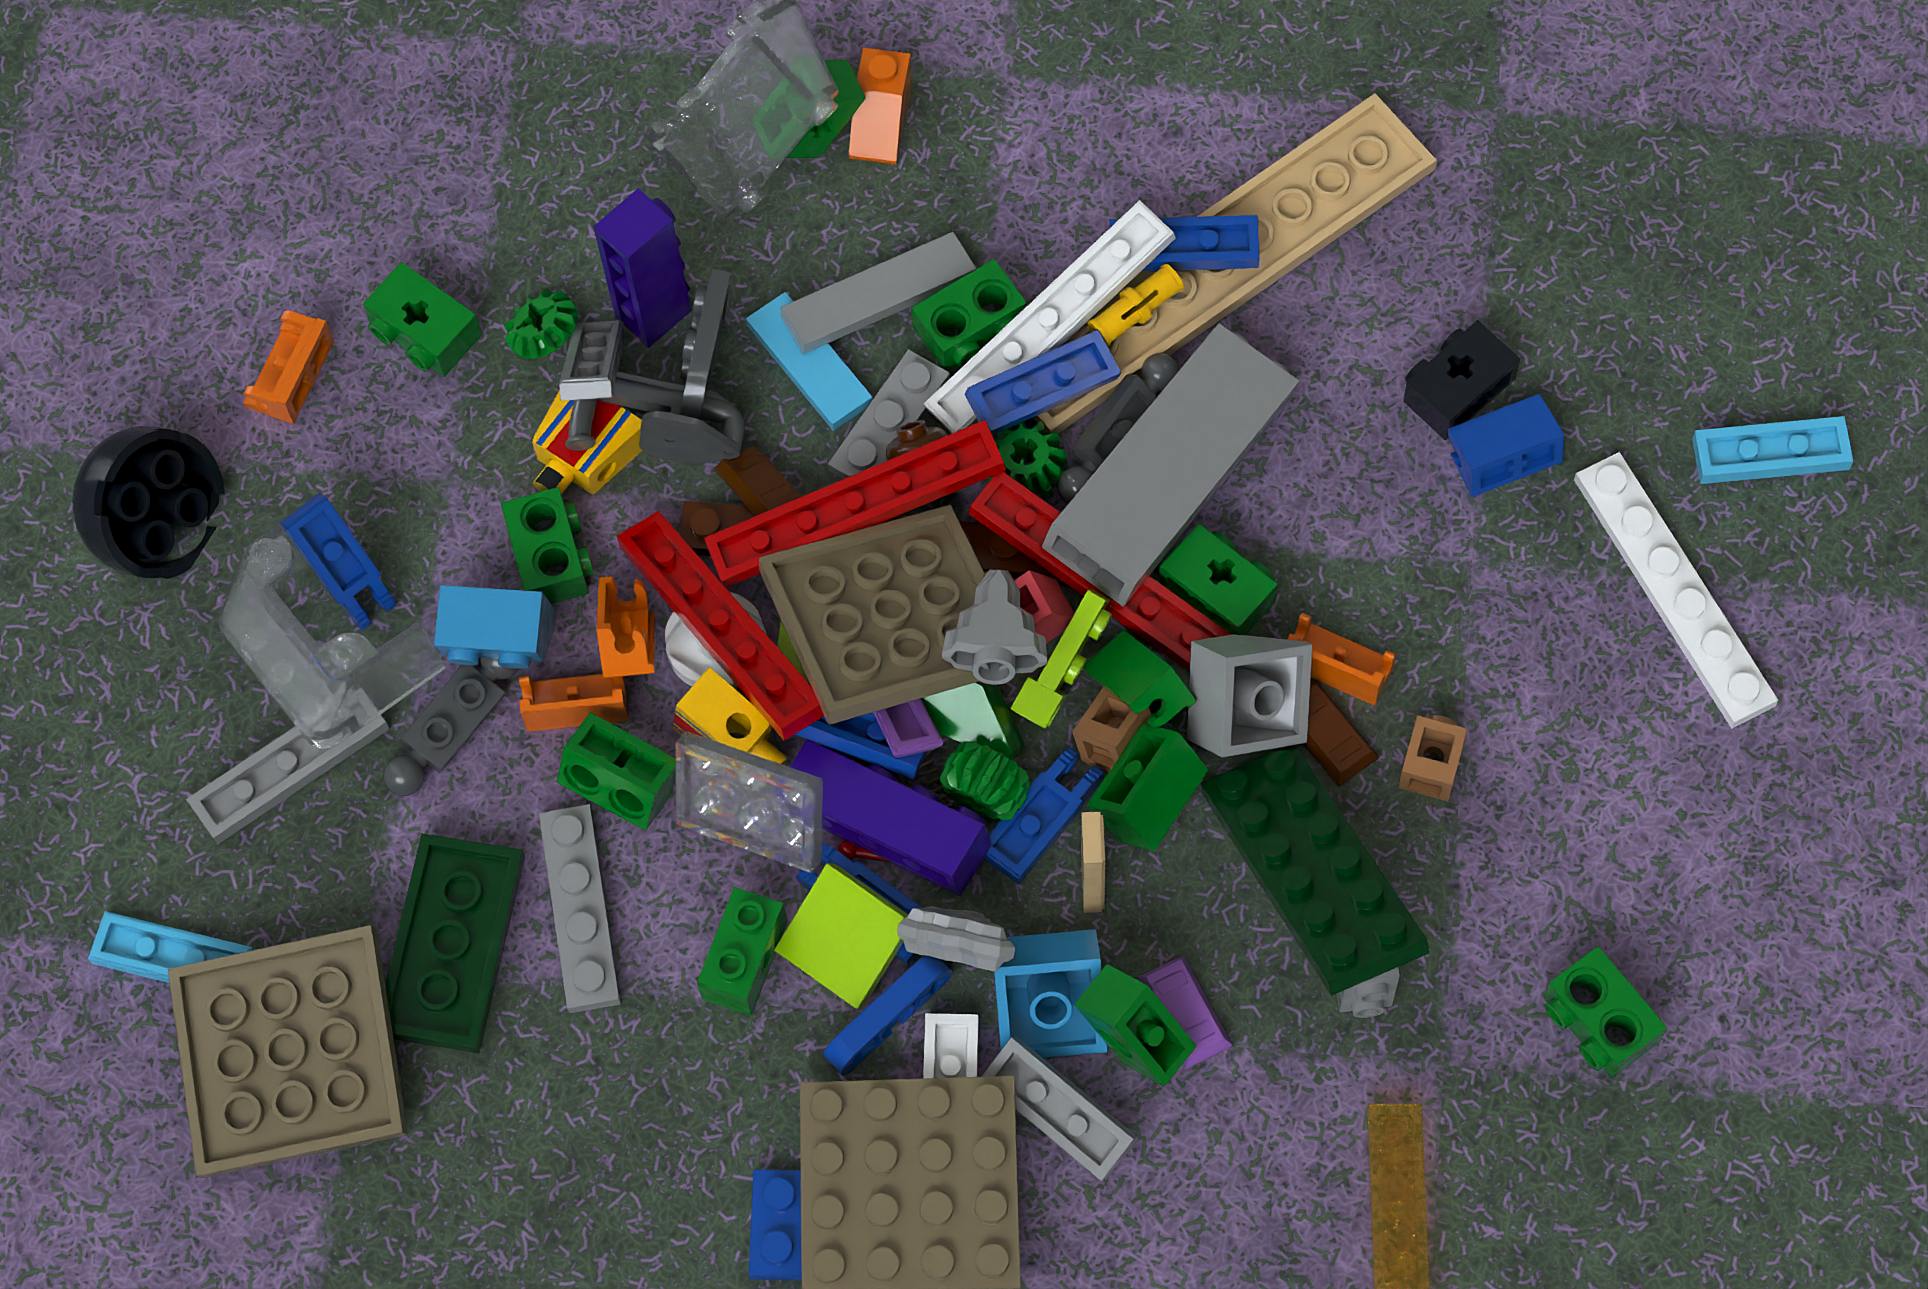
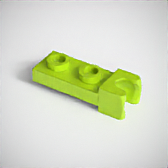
[1011,589,1112,729]

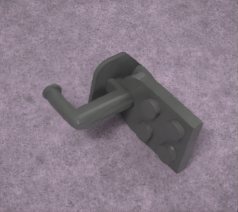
[565,268,745,465]

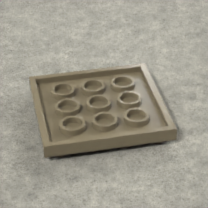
[759,505,985,725]
[168,925,408,1178]
[800,1076,1021,1289]

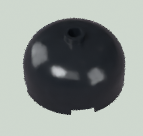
[72,426,225,579]

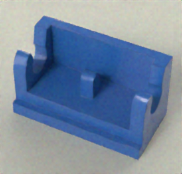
[1448,393,1564,497]

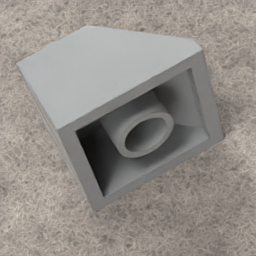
[1187,634,1312,757]

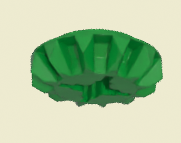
[504,289,578,359]

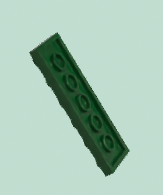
[1201,745,1430,996]

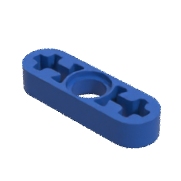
[823,955,953,1076]

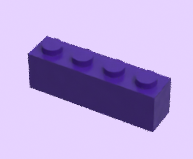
[593,188,691,348]
[775,739,992,897]

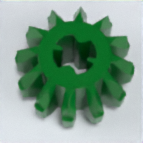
[988,420,1067,499]
[939,741,1031,822]

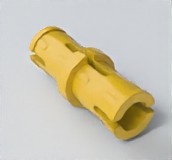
[1087,264,1184,347]

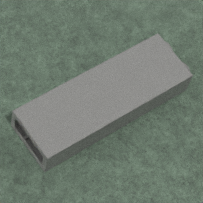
[1041,323,1300,607]

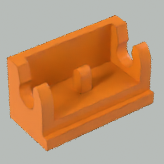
[243,310,334,424]
[596,576,656,678]
[1287,613,1397,706]
[519,674,629,732]

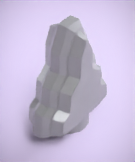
[942,569,1047,685]
[897,906,1015,972]

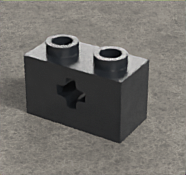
[1403,320,1520,441]

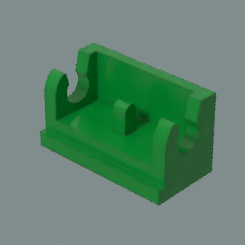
[1083,630,1197,728]

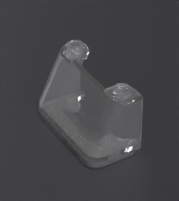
[644,0,839,219]

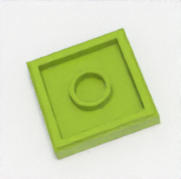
[774,862,908,1009]

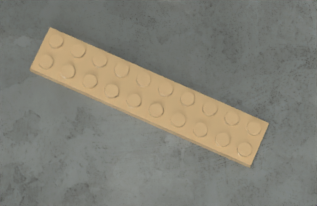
[1032,93,1437,434]

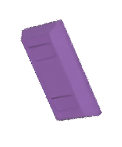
[873,698,943,758]
[1137,955,1233,1069]

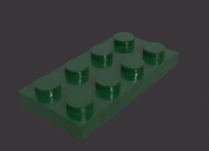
[385,833,525,1053]

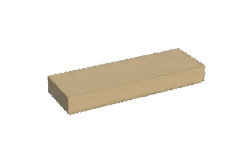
[1081,812,1105,913]

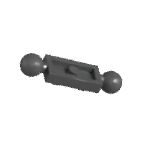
[1058,353,1180,504]
[383,658,518,796]

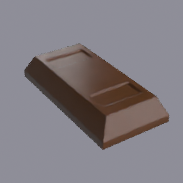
[715,446,802,516]
[1303,680,1379,787]

